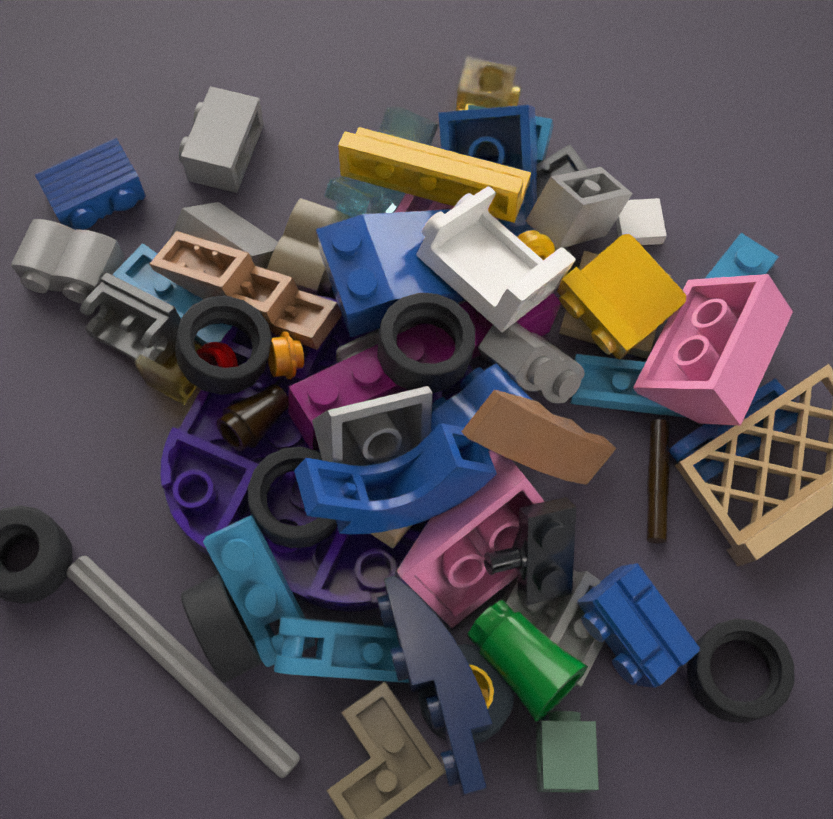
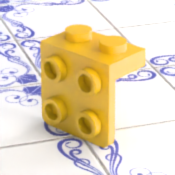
[557,234,686,360]

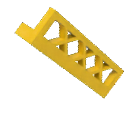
[338,127,531,223]

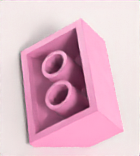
[633,274,793,426]

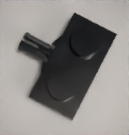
[484,497,576,606]

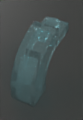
[324,107,439,217]

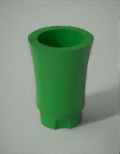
[467,600,588,722]

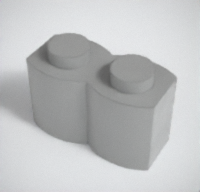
[11,219,125,304]
[478,322,585,403]

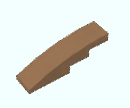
[150,231,342,350]
[461,389,617,485]

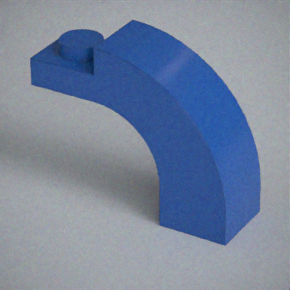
[294,423,497,534]

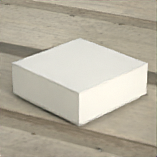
[616,198,667,245]

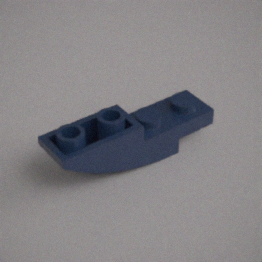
[377,576,493,797]

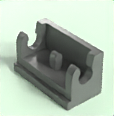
[80,272,181,372]

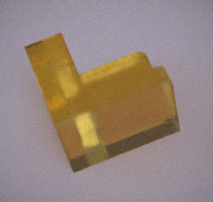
[134,343,202,405]

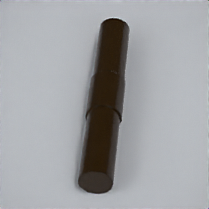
[647,419,669,544]

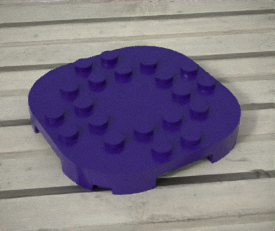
[160,296,473,612]

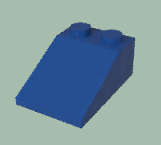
[438,105,537,237]
[316,209,465,338]

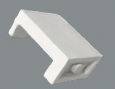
[416,186,576,332]

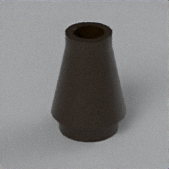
[217,384,289,452]

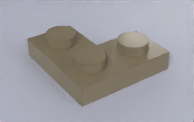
[326,682,445,819]

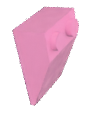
[397,450,545,628]

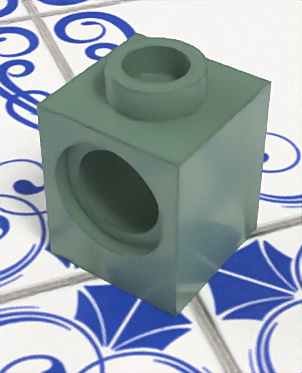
[536,711,599,793]

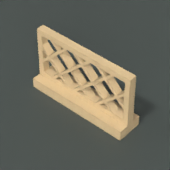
[675,364,833,566]

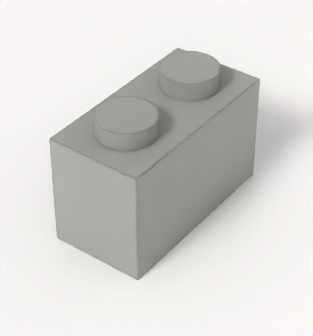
[179,86,264,193]
[526,167,633,250]

